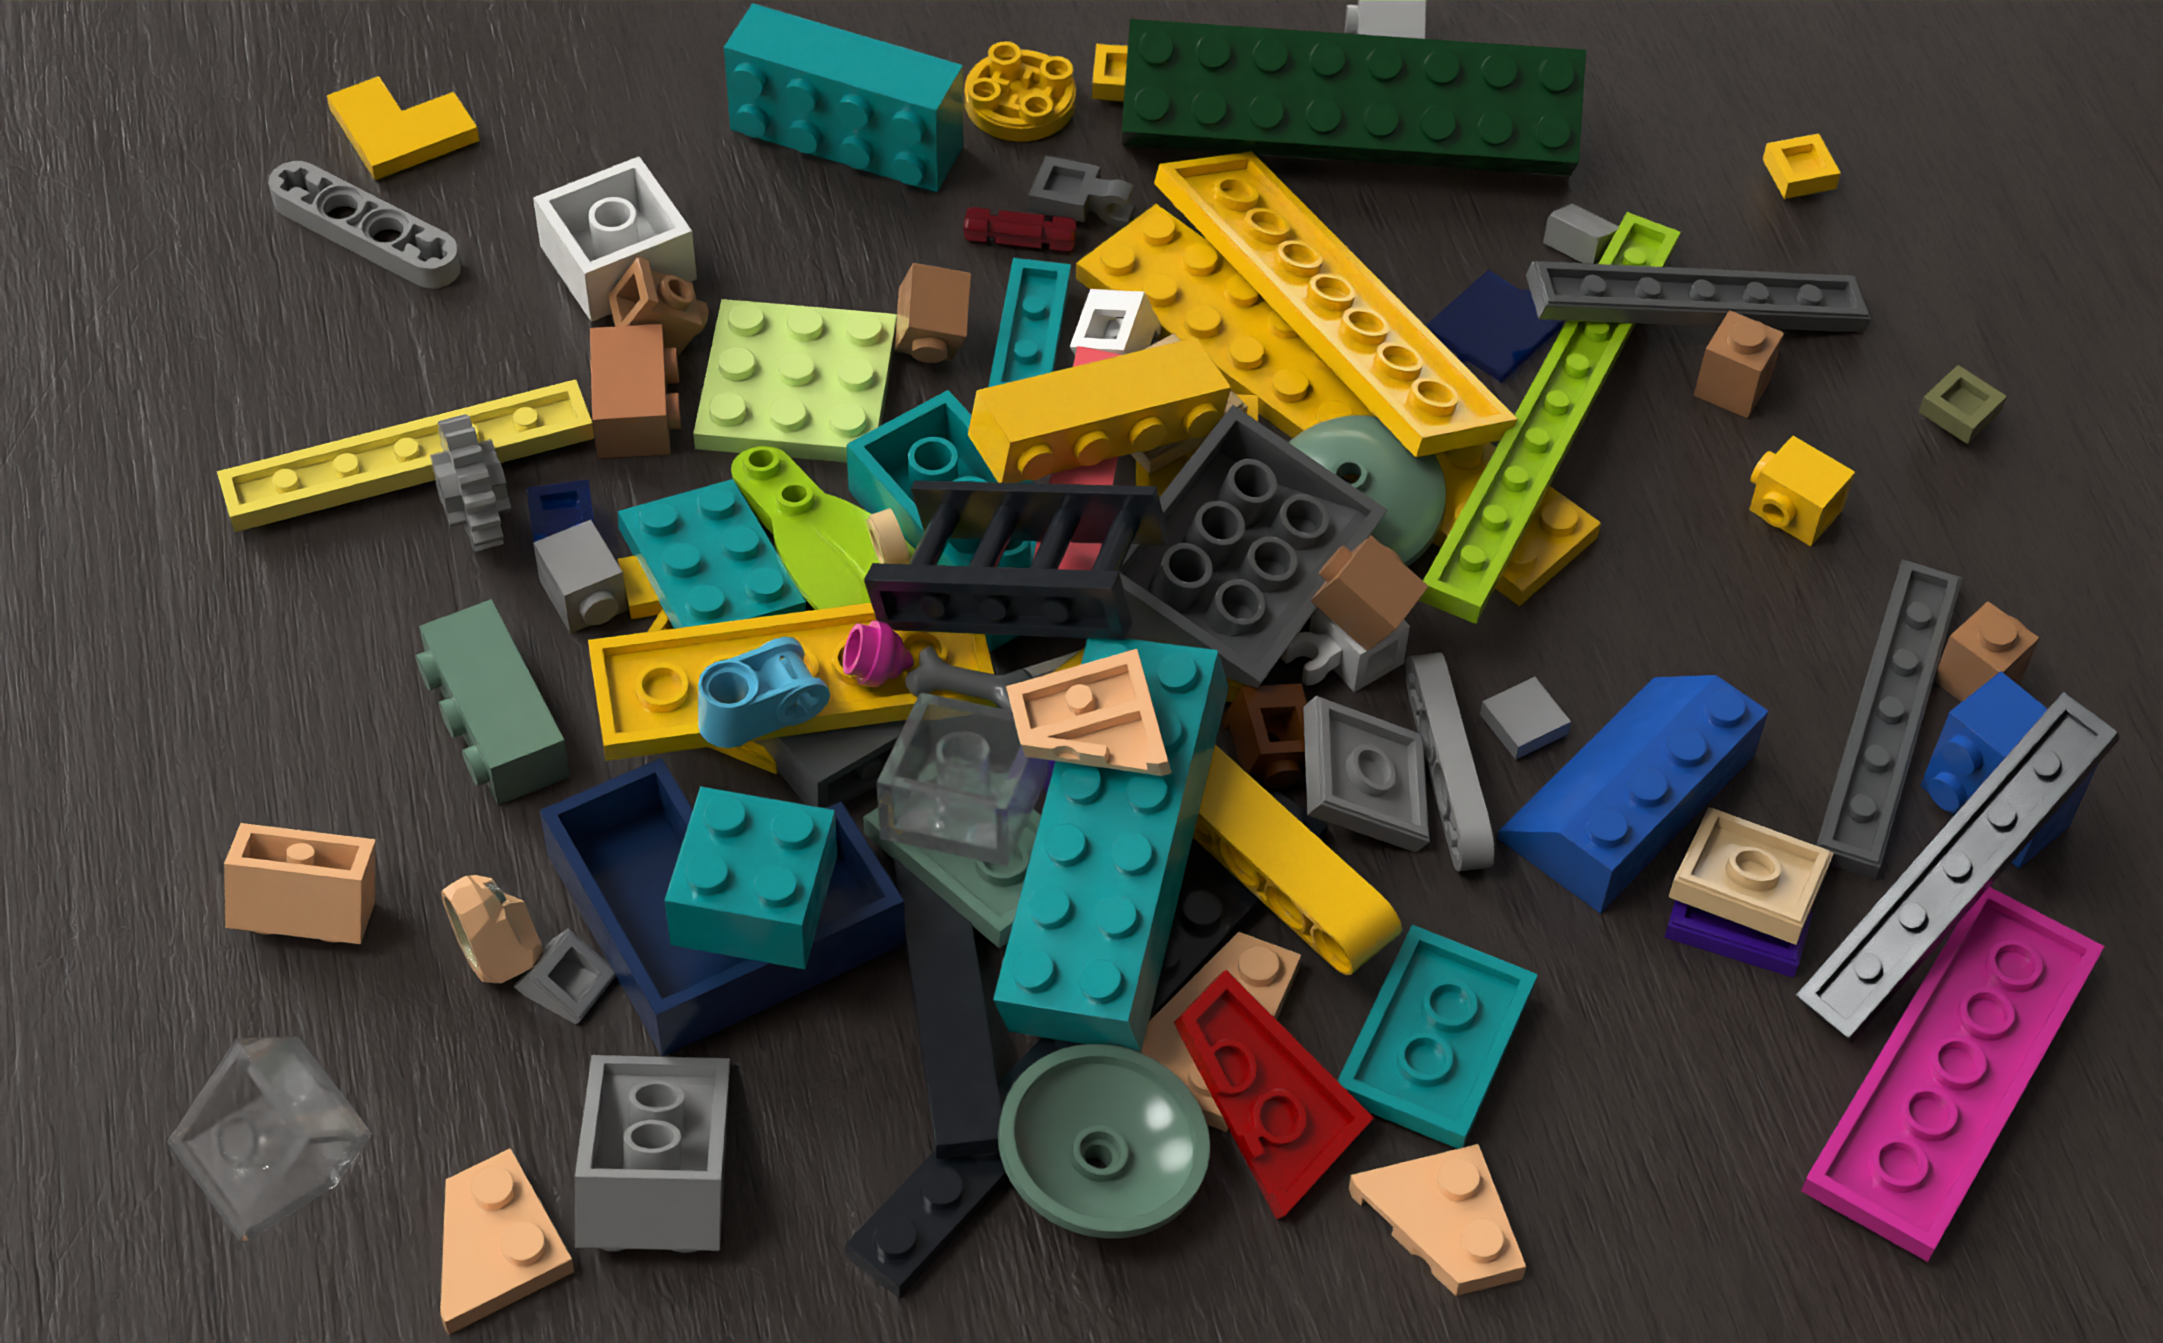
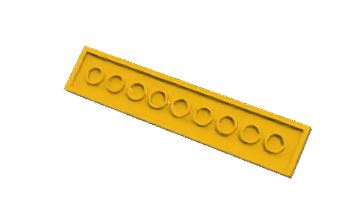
[1076,204,1601,606]

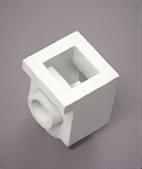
[1070,289,1162,355]

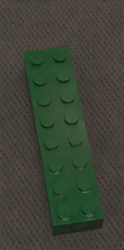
[1122,19,1587,176]

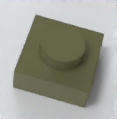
[1919,365,2007,444]

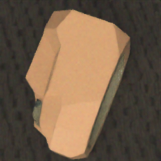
[441,875,544,983]

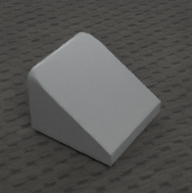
[1543,204,1619,264]
[514,928,616,1024]

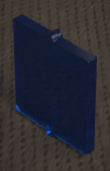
[1426,270,1564,382]

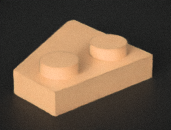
[1006,649,1172,776]
[1349,1144,1526,1296]

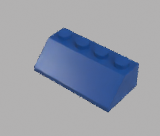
[1497,675,1769,914]

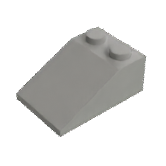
[575,1055,730,1253]

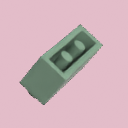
[415,599,571,806]

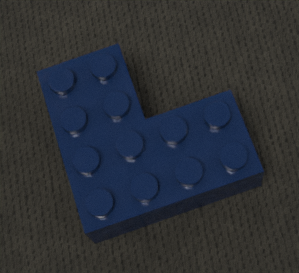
[539,757,905,1057]

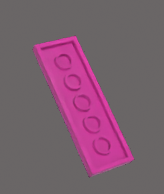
[1801,887,2105,1262]

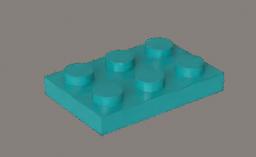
[618,479,806,629]
[1337,924,1538,1149]

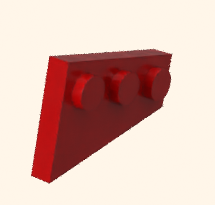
[1173,970,1374,1220]

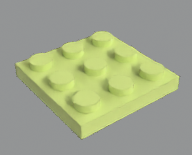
[693,299,897,463]

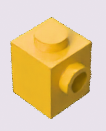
[1749,436,1855,546]

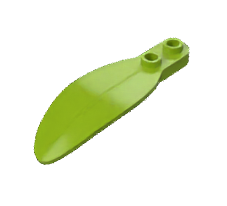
[731,446,915,610]

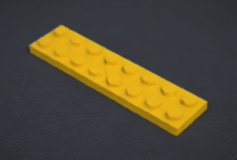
[1154,151,1518,458]

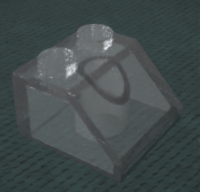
[167,1037,372,1242]

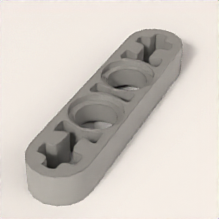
[268,161,461,289]
[1406,652,1494,872]

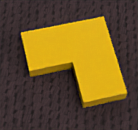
[327,76,480,180]

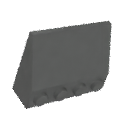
[1119,405,1388,689]

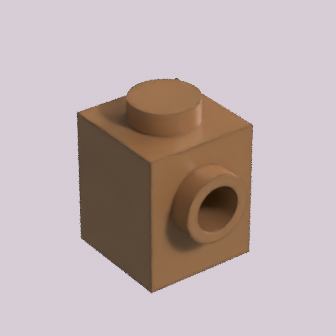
[894,263,971,363]
[1694,310,1784,419]
[1310,535,1429,652]
[1933,601,2039,702]

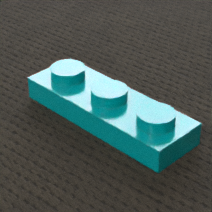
[988,258,1071,387]

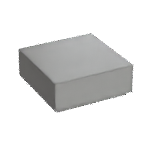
[1480,676,1571,760]

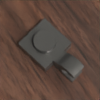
[1029,156,1135,227]

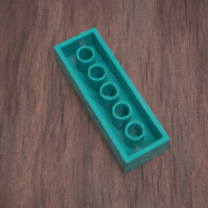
[993,638,1229,1053]

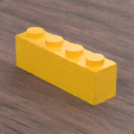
[968,337,1231,483]

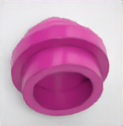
[843,620,914,687]

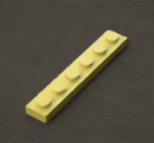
[217,379,595,533]

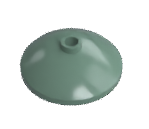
[1289,415,1446,567]
[998,1044,1210,1238]

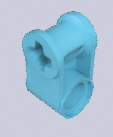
[698,637,830,748]

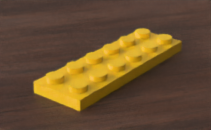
[588,603,998,761]

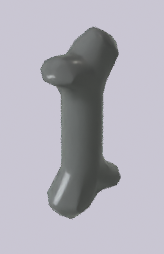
[905,646,1033,720]

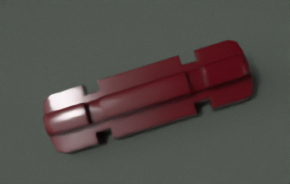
[963,206,1077,252]

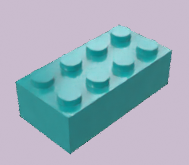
[724,3,963,192]
[846,390,1037,652]

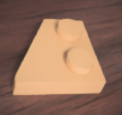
[440,1148,575,1335]

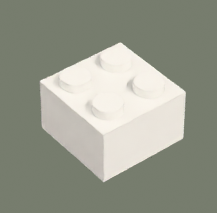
[533,156,697,322]

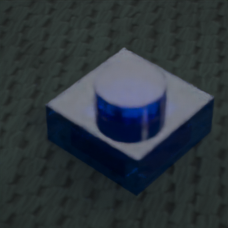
[526,479,595,542]

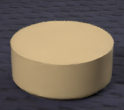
[866,508,910,564]

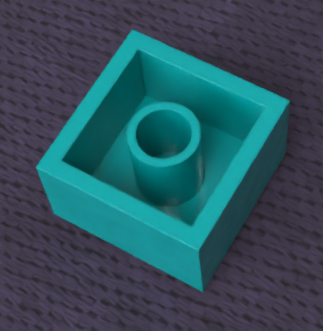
[665,786,837,969]

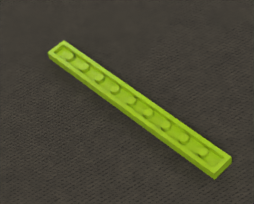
[1418,212,1681,624]

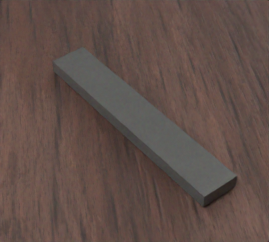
[1526,261,1871,333]
[1816,559,1963,880]

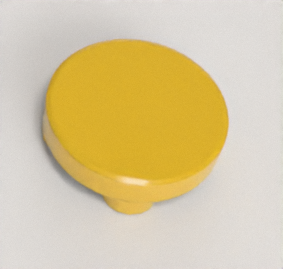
[965,41,1076,142]

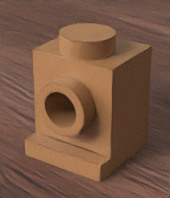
[608,256,708,356]

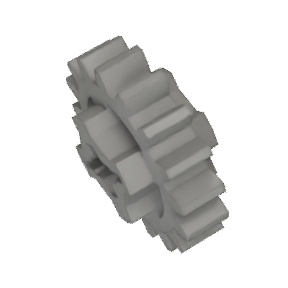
[430,414,511,552]

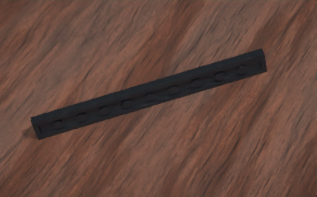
[845,790,1328,1298]

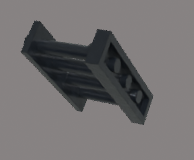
[864,481,1169,640]

